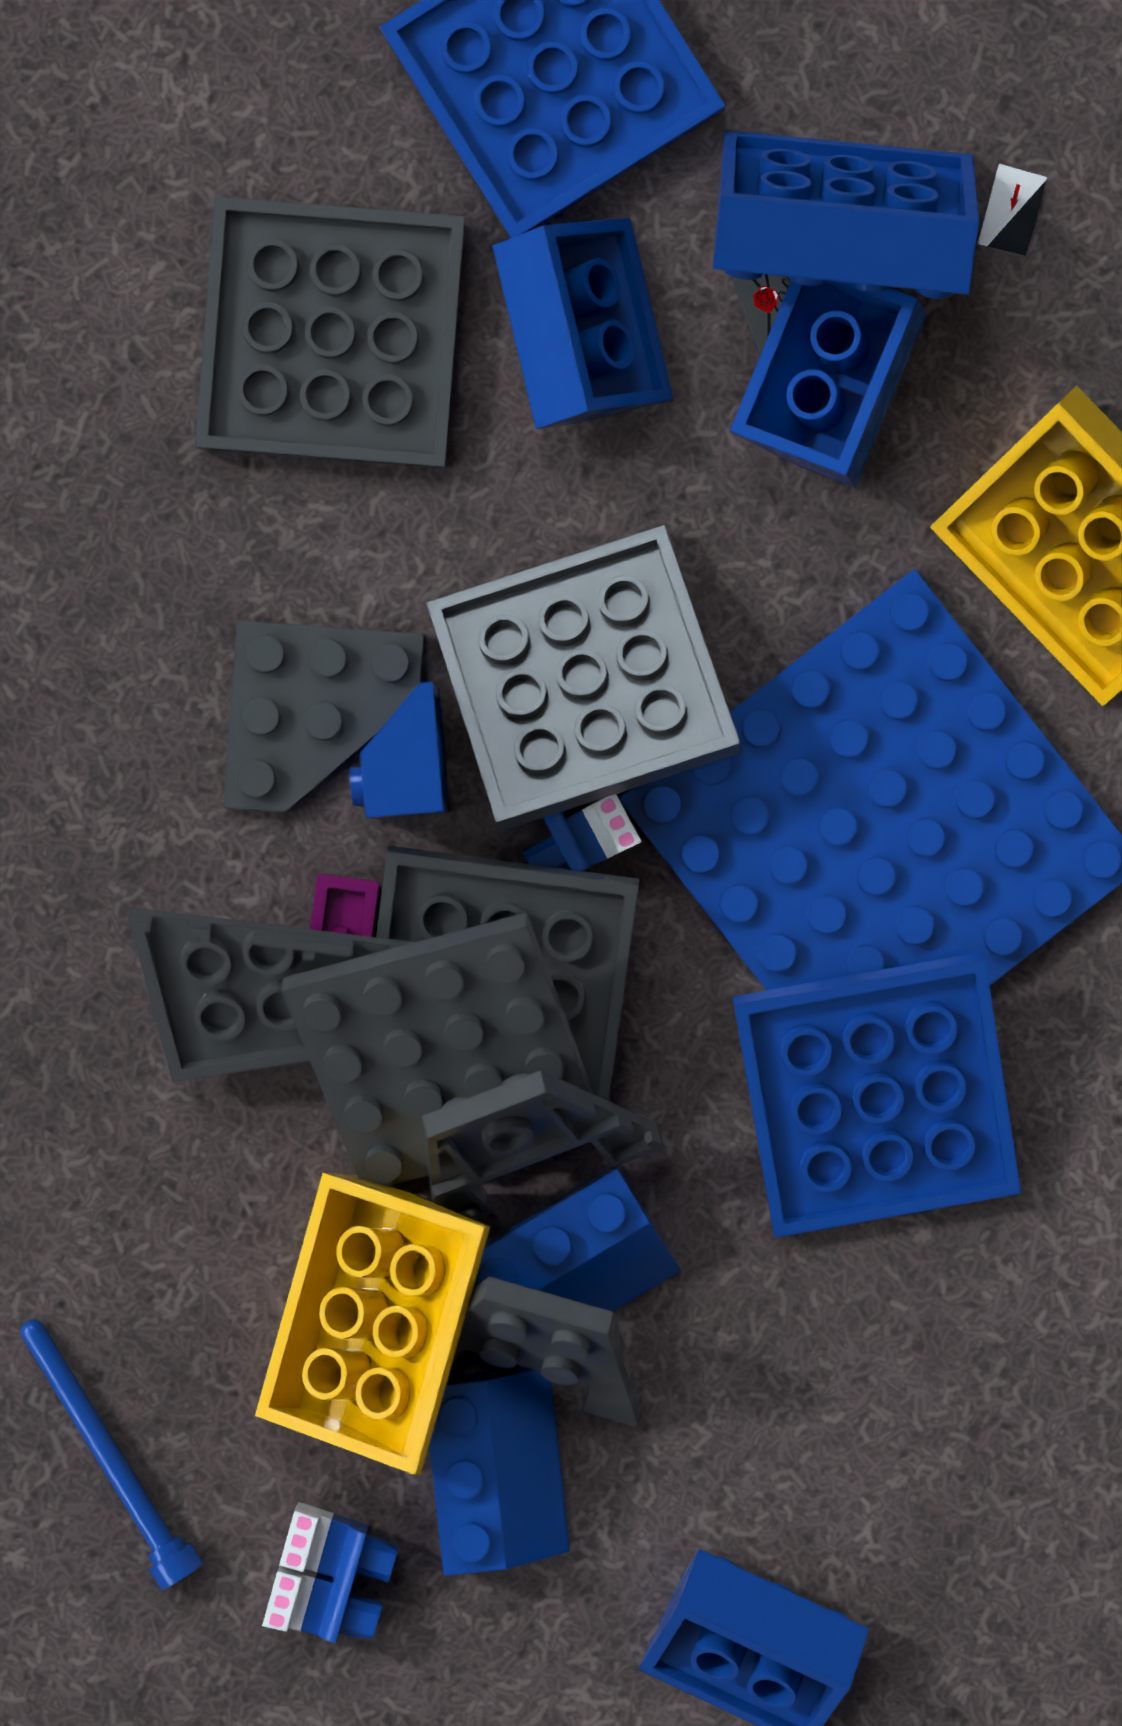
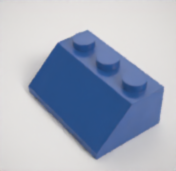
[492,218,674,429]
[730,280,926,488]
[350,682,450,819]
[473,1166,681,1367]
[429,1368,570,1576]
[638,1549,869,1726]

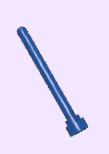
[20,1319,204,1591]

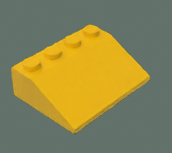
[930,385,1122,706]
[255,1173,490,1475]

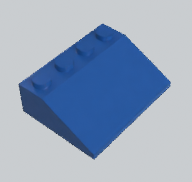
[713,130,979,299]

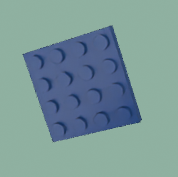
[380,0,725,238]
[732,952,1021,1238]

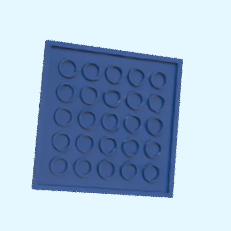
[619,569,1122,990]

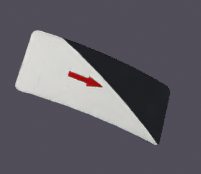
[977,164,1047,256]

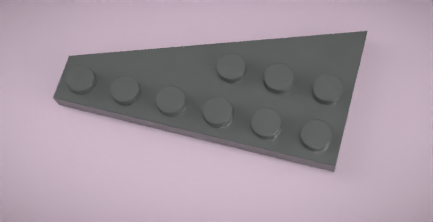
[128,907,414,1082]

